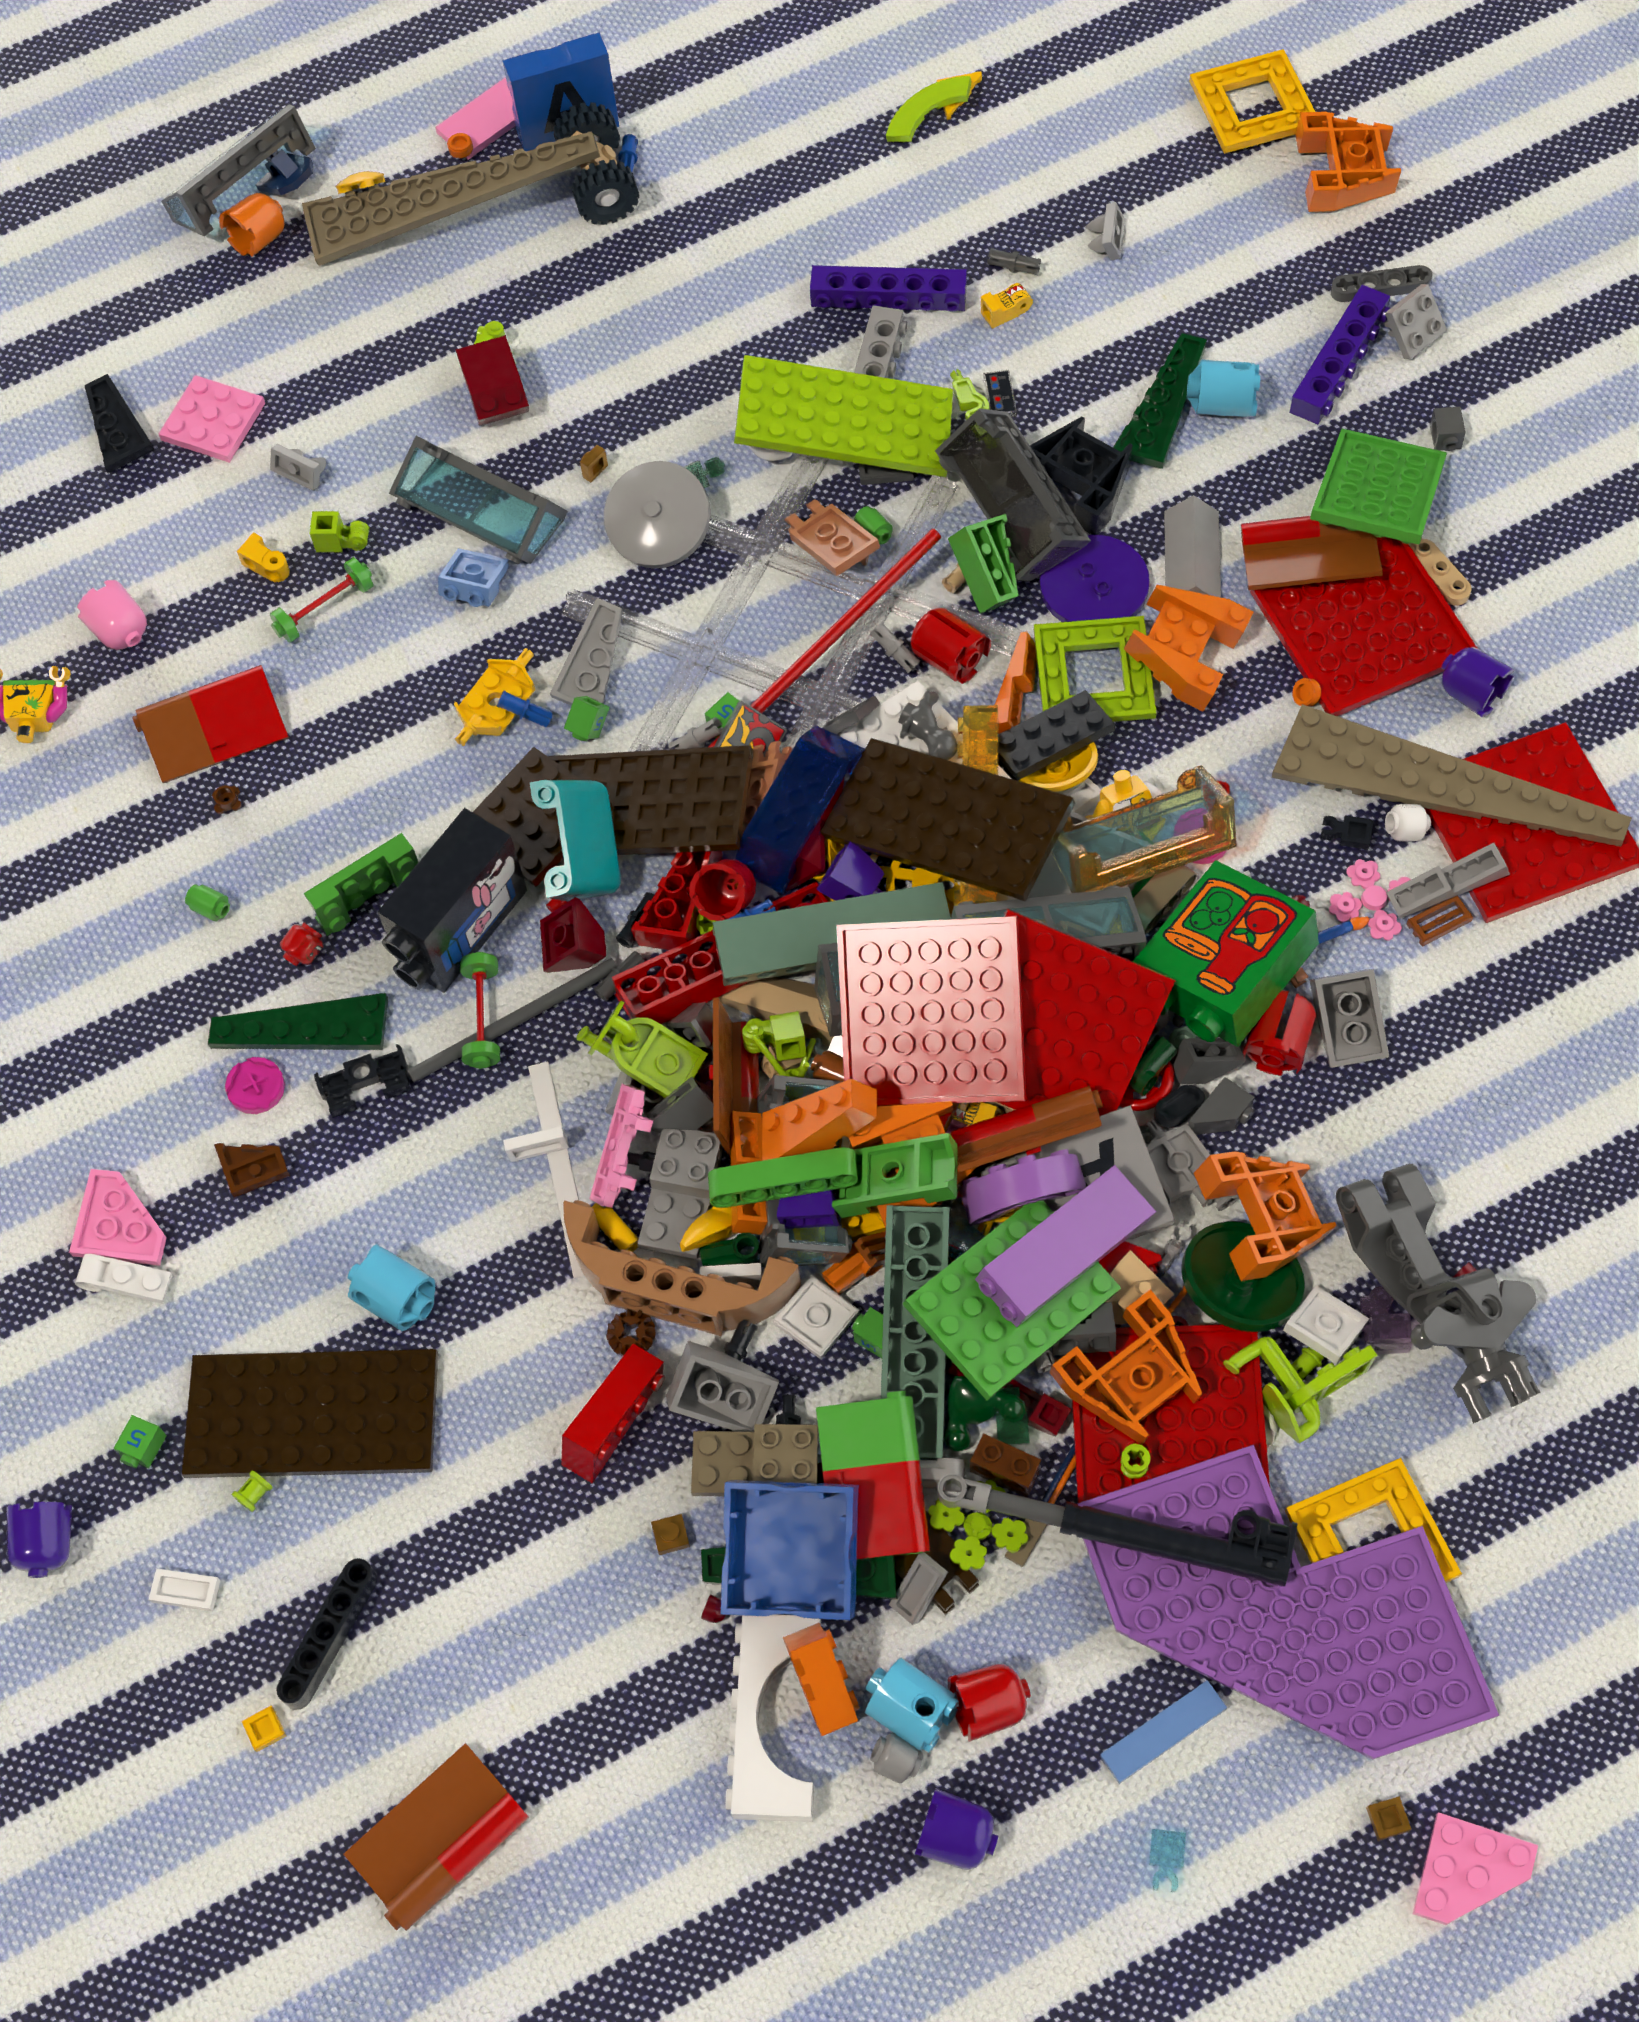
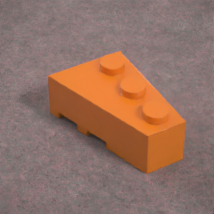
[783,1623,860,1736]

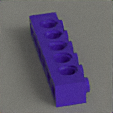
[810,265,967,311]
[1289,285,1390,425]

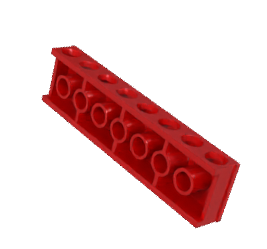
[612,882,828,1024]

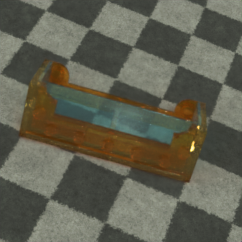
[1051,765,1237,902]

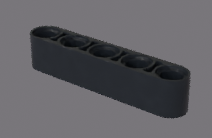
[276,1558,377,1710]

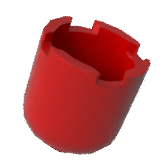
[689,859,756,921]
[948,1664,1031,1742]

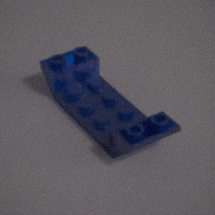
[735,725,865,894]

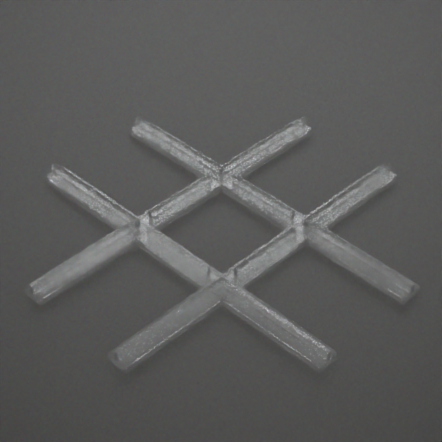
[562,454,1025,825]

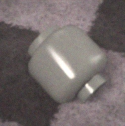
[870,1733,922,1783]

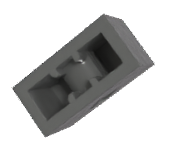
[1052,1302,1116,1356]

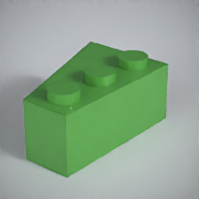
[948,514,1018,614]

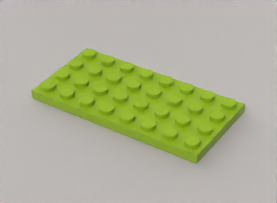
[734,355,953,477]

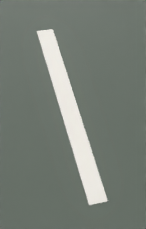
[528,1062,585,1278]

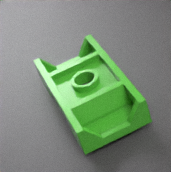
[304,833,419,936]
[832,1133,958,1218]

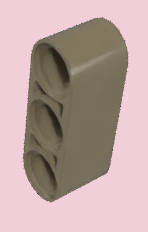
[1128,857,1197,934]

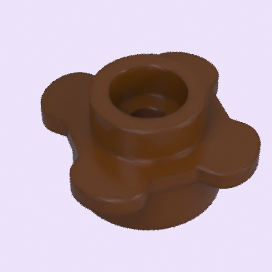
[212,785,242,814]

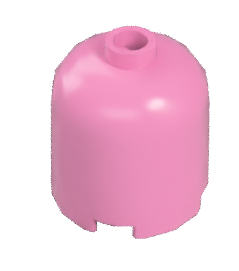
[77,580,147,650]

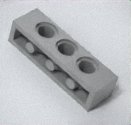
[854,306,907,378]

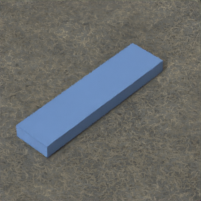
[1100,1680,1227,1784]

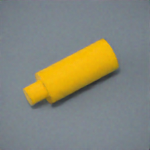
[591,1203,639,1252]

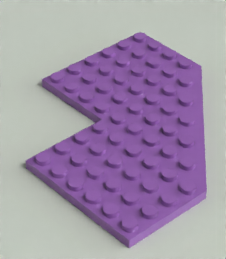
[1078,1445,1499,1760]

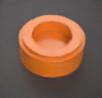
[447,133,473,158]
[1292,678,1321,707]

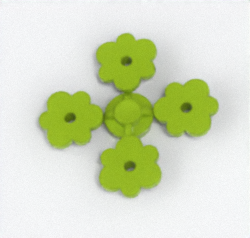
[928,1480,1028,1571]

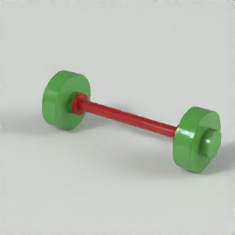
[270,557,374,643]
[460,952,500,1069]

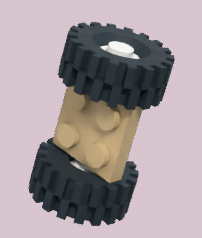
[553,102,639,225]

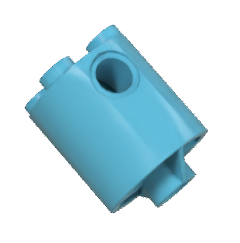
[1187,360,1260,417]
[347,1244,436,1331]
[865,1658,959,1753]

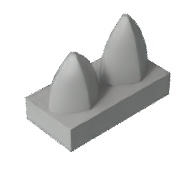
[1085,202,1125,260]
[270,444,326,490]

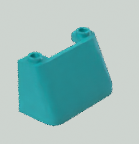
[530,780,621,901]

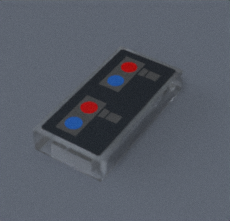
[983,370,1017,418]

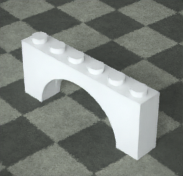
[725,1615,821,1822]

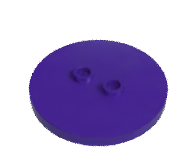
[1040,535,1150,622]

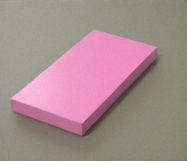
[435,77,516,160]

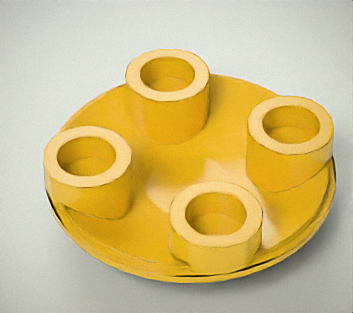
[335,171,385,194]

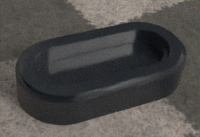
[1154,1085,1205,1128]

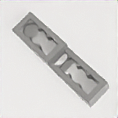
[1386,843,1510,918]

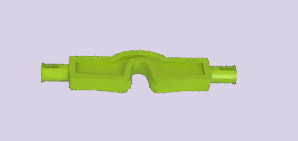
[950,369,998,450]

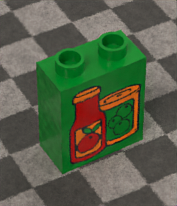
[1133,860,1319,1047]

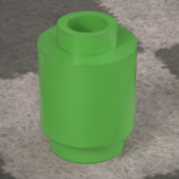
[854,506,893,545]
[185,884,230,921]

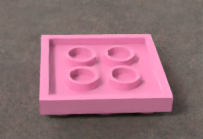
[159,375,265,463]

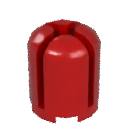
[911,607,991,684]
[1243,990,1316,1076]

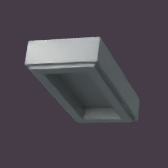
[889,1552,948,1625]

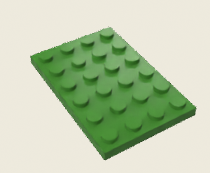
[1310,429,1447,545]
[903,1201,1121,1401]

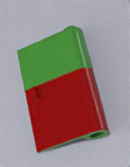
[816,1391,930,1560]

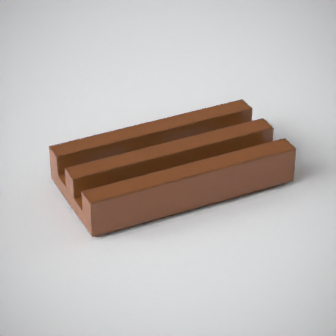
[1406,895,1473,947]
[854,1231,886,1268]

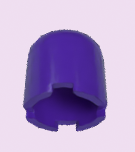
[1442,647,1514,718]
[6,1502,72,1578]
[915,1788,999,1870]

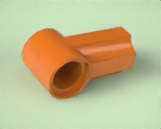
[822,1243,883,1295]

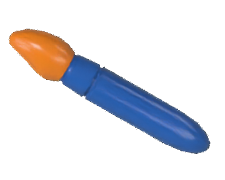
[1318,916,1369,944]

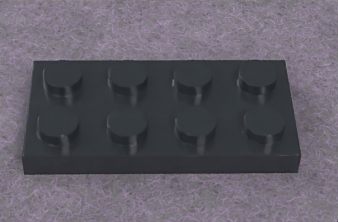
[988,690,1115,781]

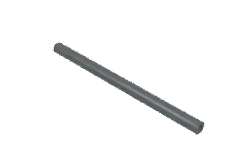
[407,958,617,1083]

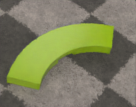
[886,76,972,142]

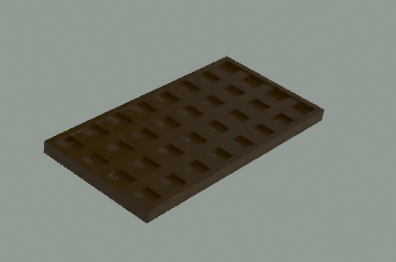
[820,738,1076,902]
[548,745,754,855]
[182,1349,438,1478]

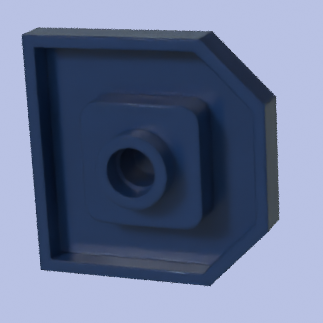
[255,149,314,196]

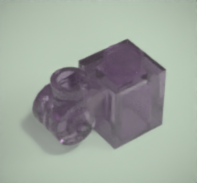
[1360,1286,1413,1354]

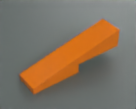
[987,631,1037,736]
[731,1111,767,1235]

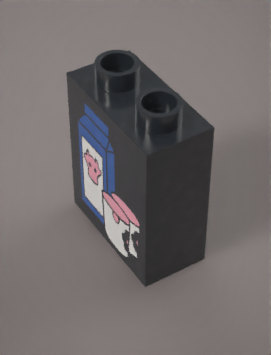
[378,807,528,993]

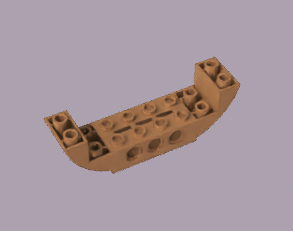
[563,1200,802,1336]

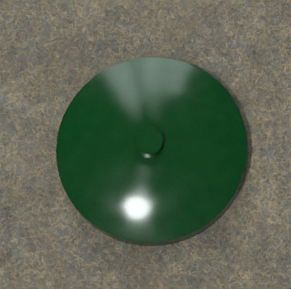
[1181,1221,1305,1332]

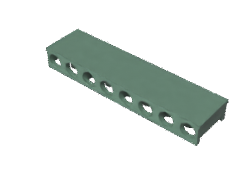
[712,882,951,986]
[881,1205,950,1459]

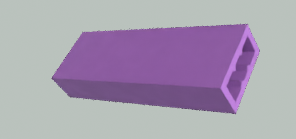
[975,1165,1156,1328]

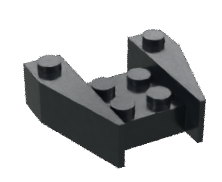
[1007,416,1133,535]

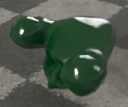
[944,1376,1027,1451]

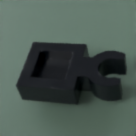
[1320,815,1373,850]

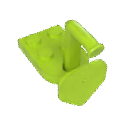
[576,1000,708,1098]
[1223,1337,1377,1444]

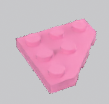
[69,1169,167,1266]
[1412,1812,1538,1925]

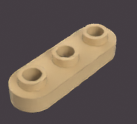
[1410,539,1471,606]

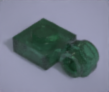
[684,456,725,488]
[996,1384,1030,1445]

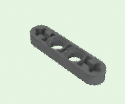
[1331,265,1432,302]

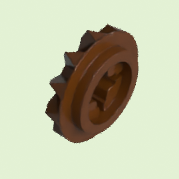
[606,1308,656,1356]

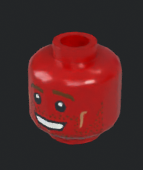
[280,922,323,967]

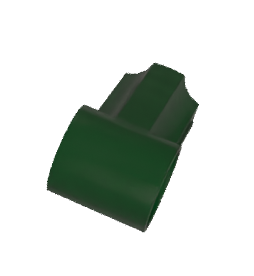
[1128,1035,1177,1096]
[700,1233,760,1266]

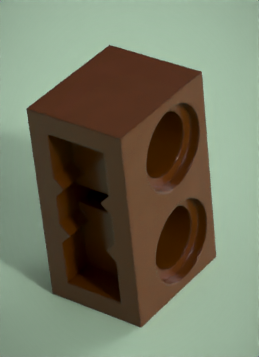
[970,1433,1042,1498]

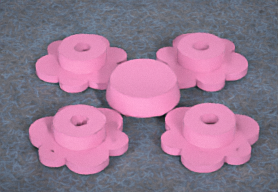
[1329,859,1411,941]

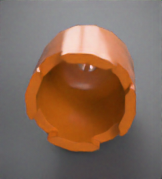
[219,193,285,257]

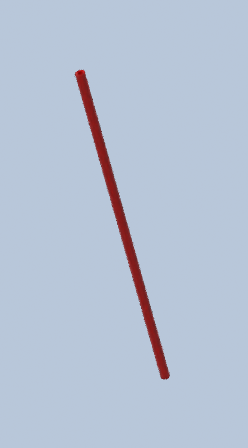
[546,528,941,912]

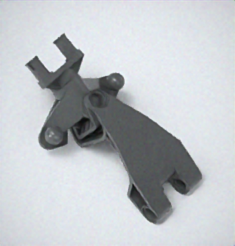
[1336,1163,1541,1424]

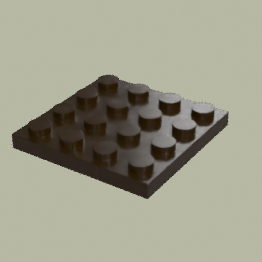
[473,747,612,887]

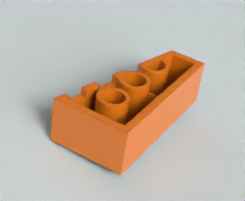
[762,1078,877,1160]

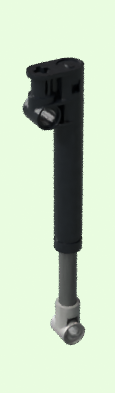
[938,1473,1297,1587]

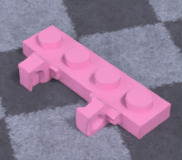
[589,1084,653,1208]

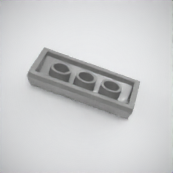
[1164,495,1221,597]

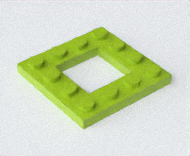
[1033,616,1156,722]

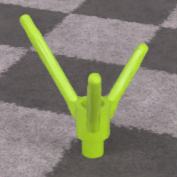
[752,1035,816,1095]

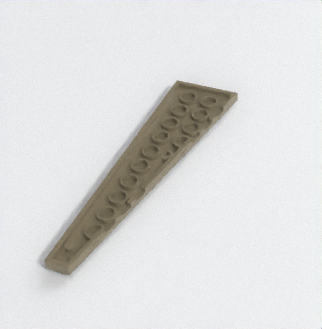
[302,131,600,266]
[1271,704,1632,847]

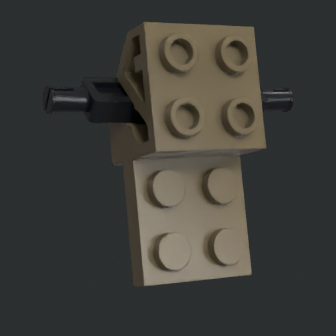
[691,1394,819,1497]

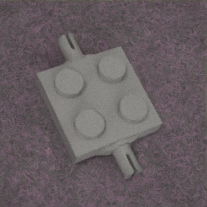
[1146,1119,1213,1207]

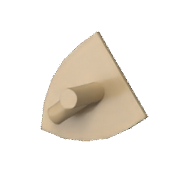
[1107,1250,1174,1325]

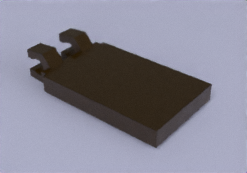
[894,1511,979,1616]

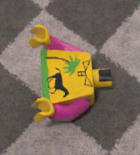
[0,666,71,743]

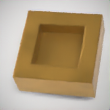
[580,445,608,483]
[651,1514,690,1555]
[1366,1796,1412,1841]

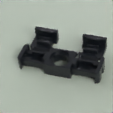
[314,1044,411,1118]

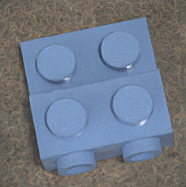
[438,548,509,607]

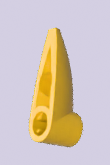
[680,1206,738,1252]

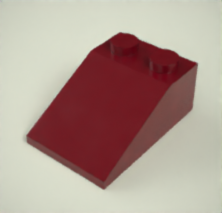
[455,335,529,426]

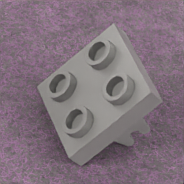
[1384,284,1447,359]

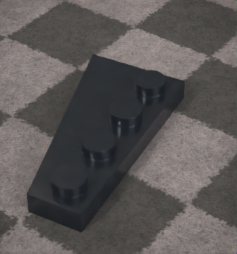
[84,374,154,474]

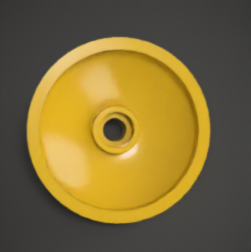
[1018,742,1098,792]

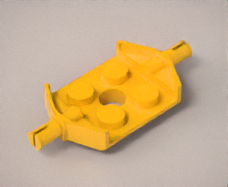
[454,648,535,746]

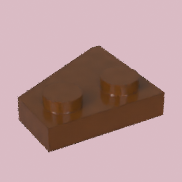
[214,1143,290,1198]

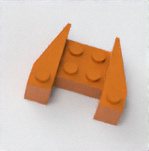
[1295,112,1401,212]
[1124,584,1253,712]
[848,1101,979,1229]
[1194,1151,1337,1281]
[1050,1289,1202,1445]

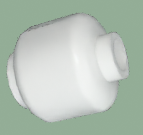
[1385,804,1431,841]

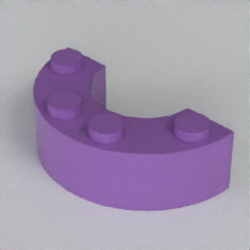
[959,1149,1087,1226]

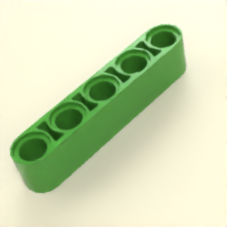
[708,1147,858,1208]

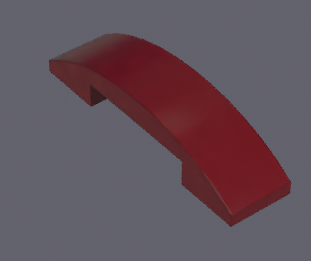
[947,1362,1072,1437]

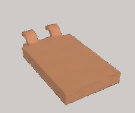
[785,499,880,576]
[740,741,793,846]

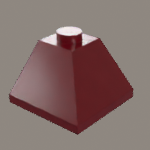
[761,818,825,892]
[540,897,607,973]

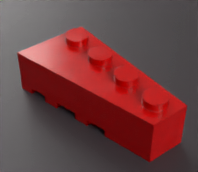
[631,851,723,950]
[561,1344,665,1484]

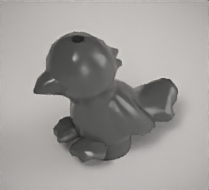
[898,691,957,760]

